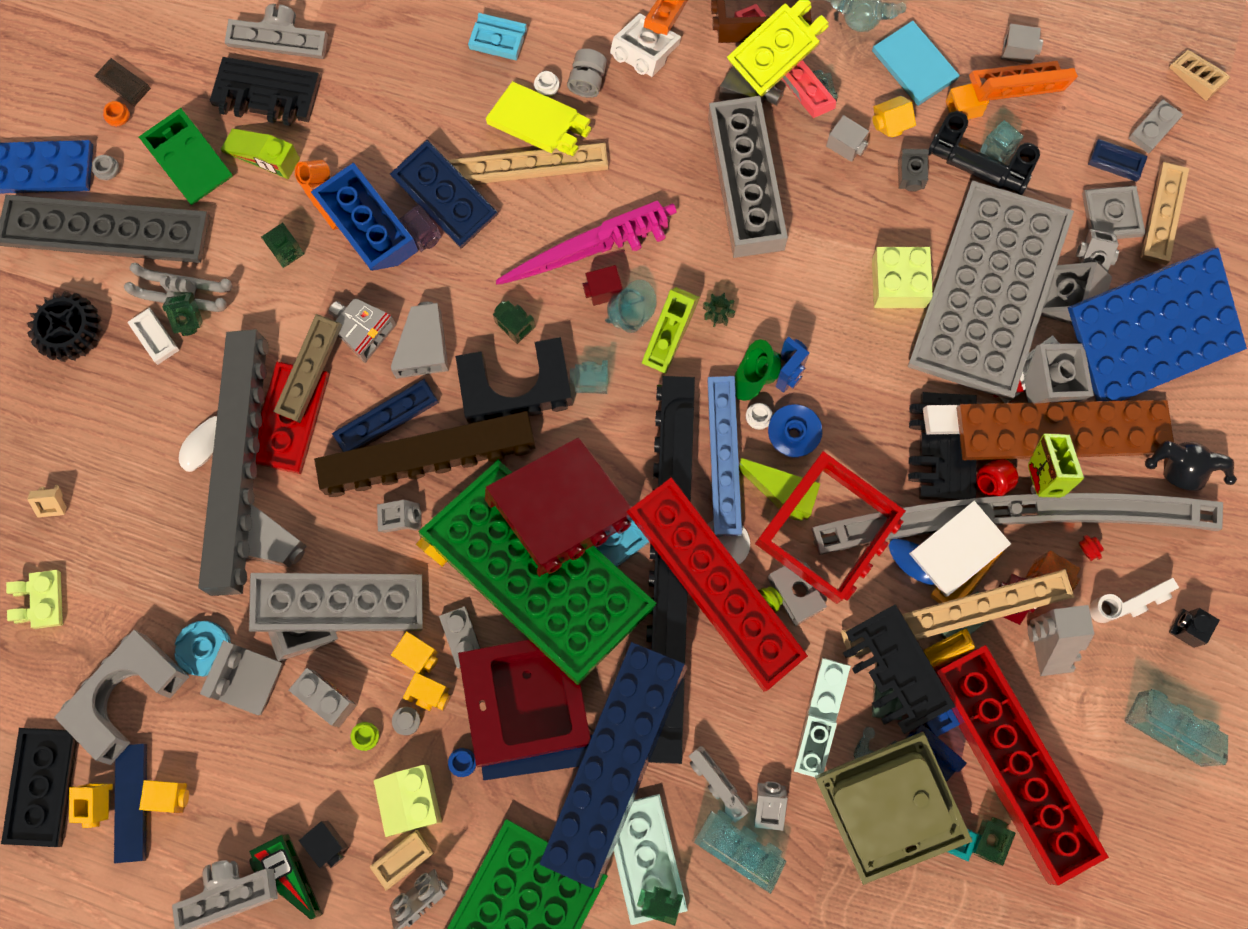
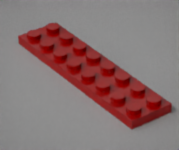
[626,477,808,692]

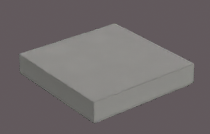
[1082,186,1145,239]

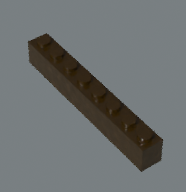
[314,411,536,497]

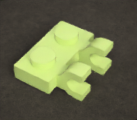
[6,570,63,629]

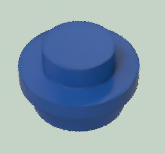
[448,748,476,777]

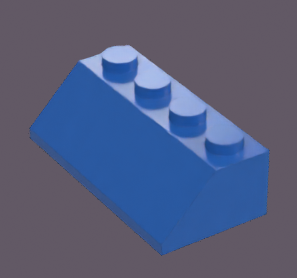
[311,162,418,271]

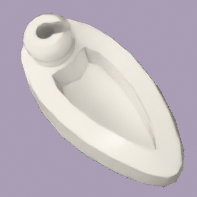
[179,416,217,472]

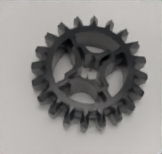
[27,291,103,362]

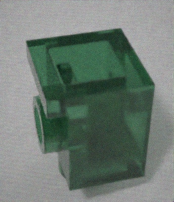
[162,292,203,336]
[493,301,536,344]
[972,817,1016,866]
[637,886,683,926]

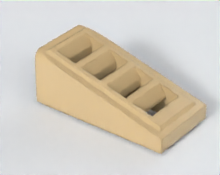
[1169,50,1230,101]

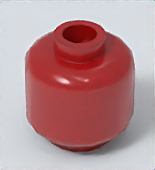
[976,459,1019,497]

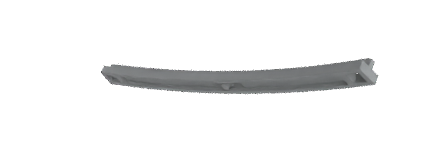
[812,493,1223,555]

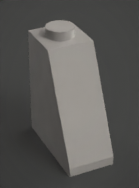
[391,302,448,379]
[247,505,306,568]

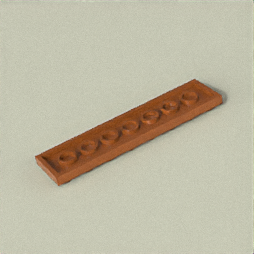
[956,400,1174,460]

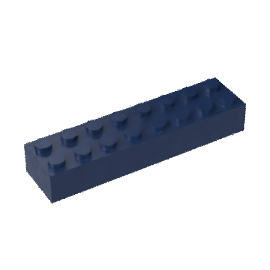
[539,642,688,889]

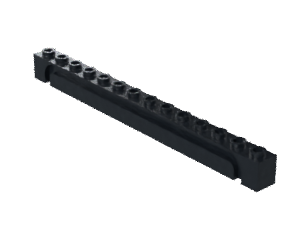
[646,376,695,764]

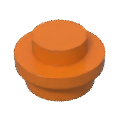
[103,101,130,127]

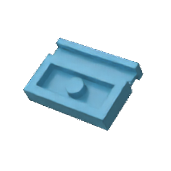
[468,13,527,61]

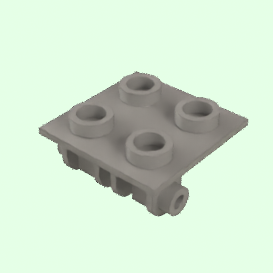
[389,869,449,929]

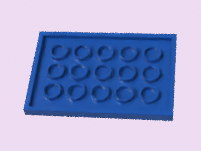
[1067,248,1247,401]

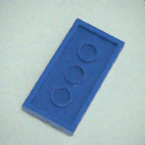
[0,140,93,194]

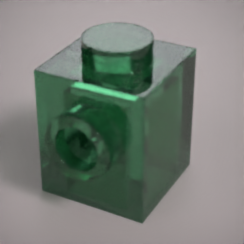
[261,222,304,268]

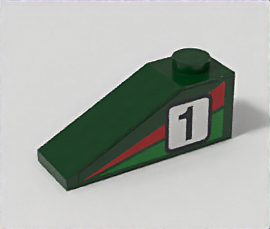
[249,834,323,920]

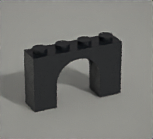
[455,337,573,424]

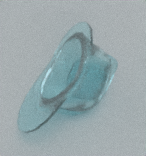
[605,280,656,333]

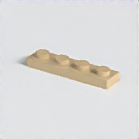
[1140,162,1189,265]

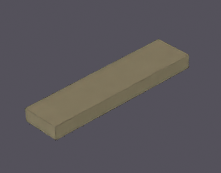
[274,314,342,423]

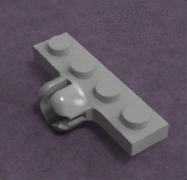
[225,4,328,59]
[172,860,278,929]

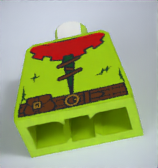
[1028,434,1084,498]

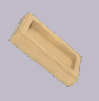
[370,830,434,891]

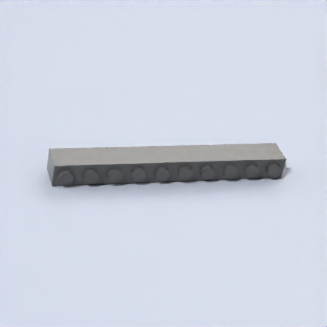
[198,329,269,596]

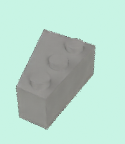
[1028,605,1094,676]

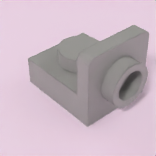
[377,500,422,533]
[754,781,788,831]

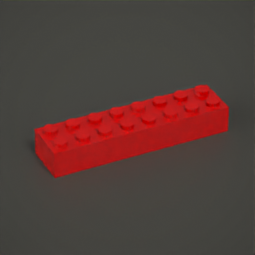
[936,645,1109,886]

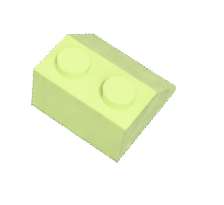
[374,765,442,837]

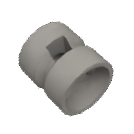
[567,49,607,98]

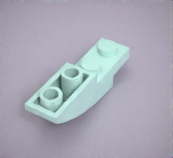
[794,657,851,777]

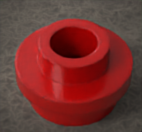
[1078,534,1104,561]

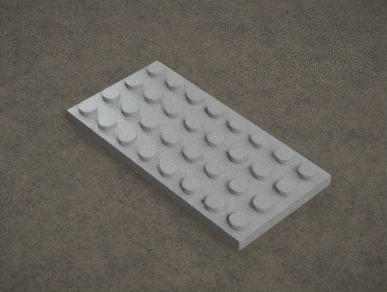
[908,181,1074,401]

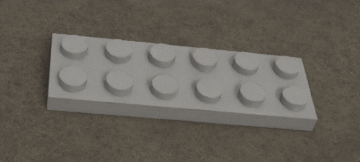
[249,573,423,632]

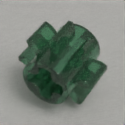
[703,293,735,327]

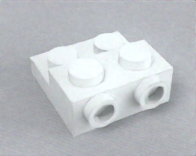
[610,13,681,77]

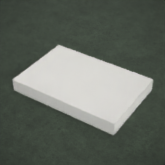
[909,501,1011,597]

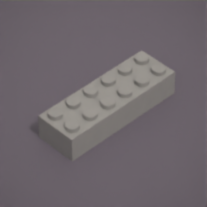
[708,96,788,258]

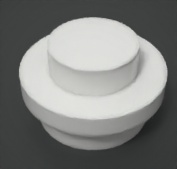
[534,71,559,97]
[746,403,773,430]

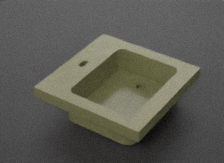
[815,731,973,885]

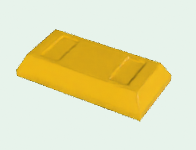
[923,628,975,671]

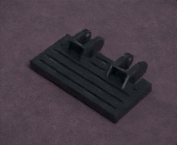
[210,57,321,126]
[908,392,977,501]
[843,604,956,734]

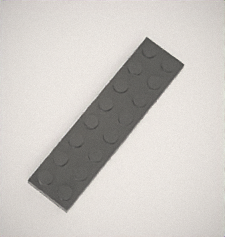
[0,195,210,263]

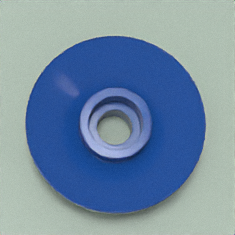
[768,404,822,457]

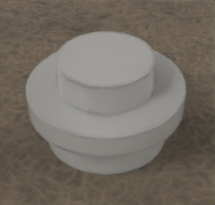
[92,155,119,180]
[392,707,421,736]

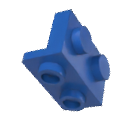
[776,337,810,393]

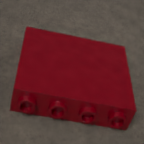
[485,437,632,577]

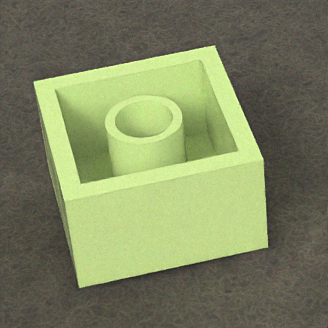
[872,247,933,308]

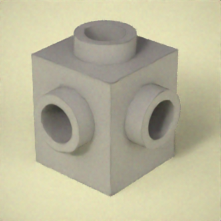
[1076,229,1119,272]

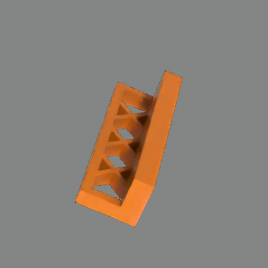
[969,61,1078,102]

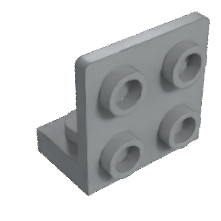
[200,640,283,716]

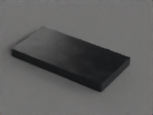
[1,728,77,847]

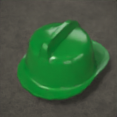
[734,339,781,401]

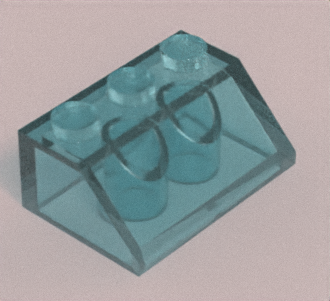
[1124,689,1228,767]
[692,810,786,894]

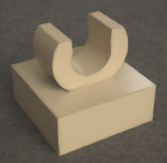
[27,485,67,518]

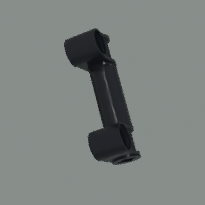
[928,111,1040,195]

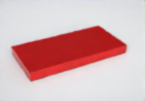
[255,361,330,474]

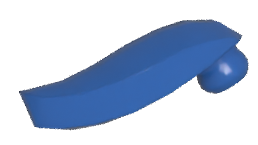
[889,539,935,585]

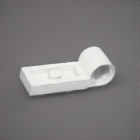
[1089,578,1179,623]

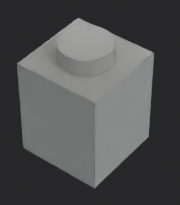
[1001,23,1043,64]
[826,115,869,162]

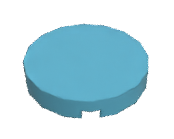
[174,621,231,677]

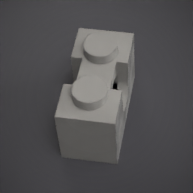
[767,558,828,626]

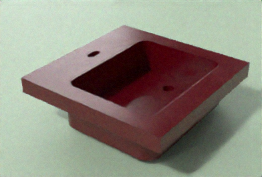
[458,640,591,768]

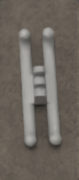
[124,263,232,312]

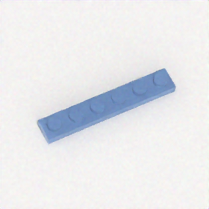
[707,376,742,537]

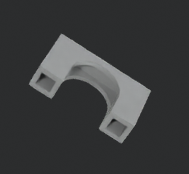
[54,630,189,765]

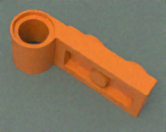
[644,0,688,35]
[295,160,339,230]

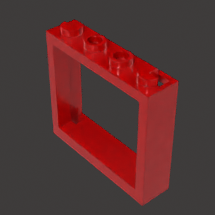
[755,451,906,604]

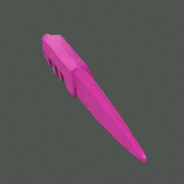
[496,200,677,285]

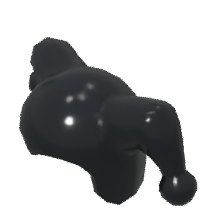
[1145,441,1237,491]

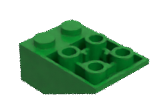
[139,108,233,206]

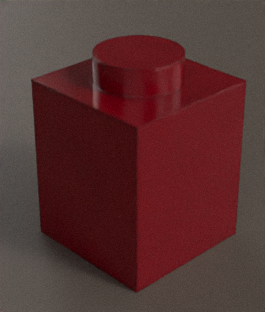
[582,265,623,306]

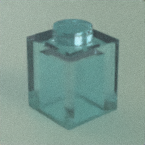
[980,120,1024,163]

